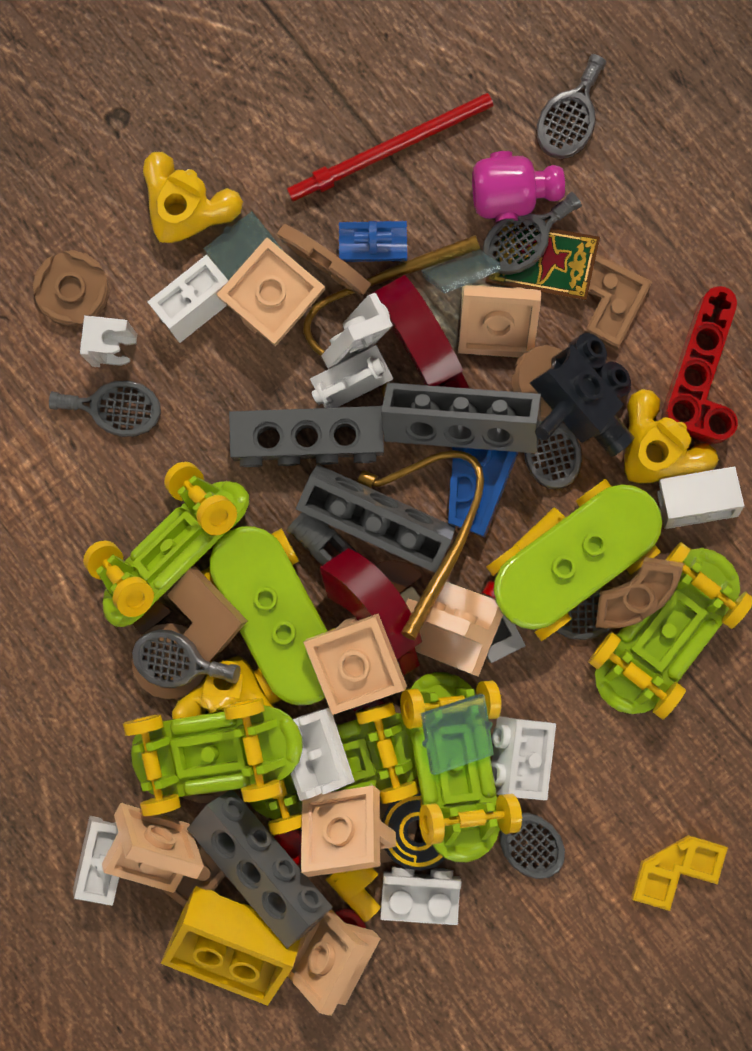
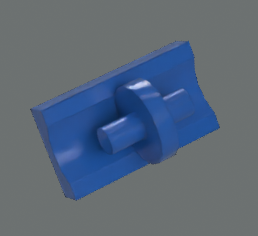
[339,221,408,262]

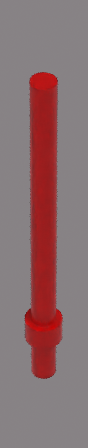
[286,93,494,202]

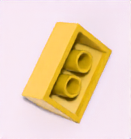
[161,886,301,1006]

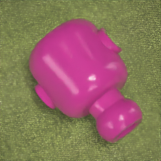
[472,151,565,222]

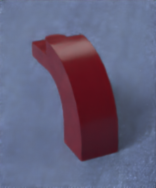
[372,275,470,389]
[320,548,422,677]

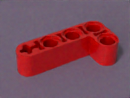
[661,286,738,444]

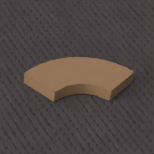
[277,224,371,295]
[596,557,684,629]

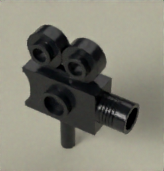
[530,333,635,457]

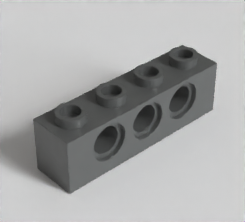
[381,383,541,453]
[229,406,384,467]
[296,464,456,573]
[187,790,333,949]

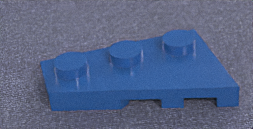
[448,447,518,538]

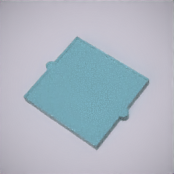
[203,211,283,281]
[421,250,502,294]
[421,694,494,775]

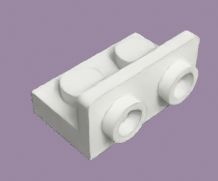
[321,293,393,369]
[491,716,556,800]
[380,866,461,925]

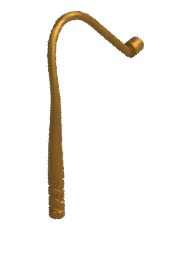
[303,235,481,398]
[358,450,484,640]

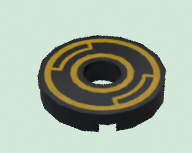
[381,792,446,871]

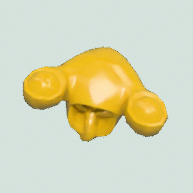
[143,152,243,243]
[624,389,719,483]
[172,655,273,719]

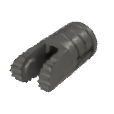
[286,512,358,565]

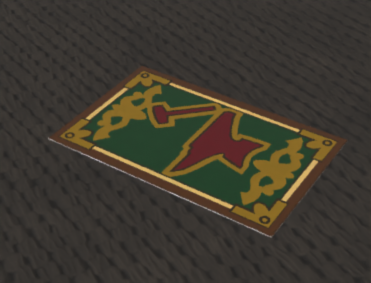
[485,223,600,300]

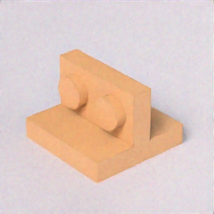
[217,237,325,347]
[458,285,541,357]
[406,582,503,677]
[303,614,407,715]
[301,785,396,877]
[102,803,204,893]
[287,909,381,1016]

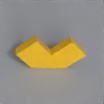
[631,835,728,911]

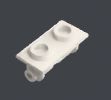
[310,345,394,408]

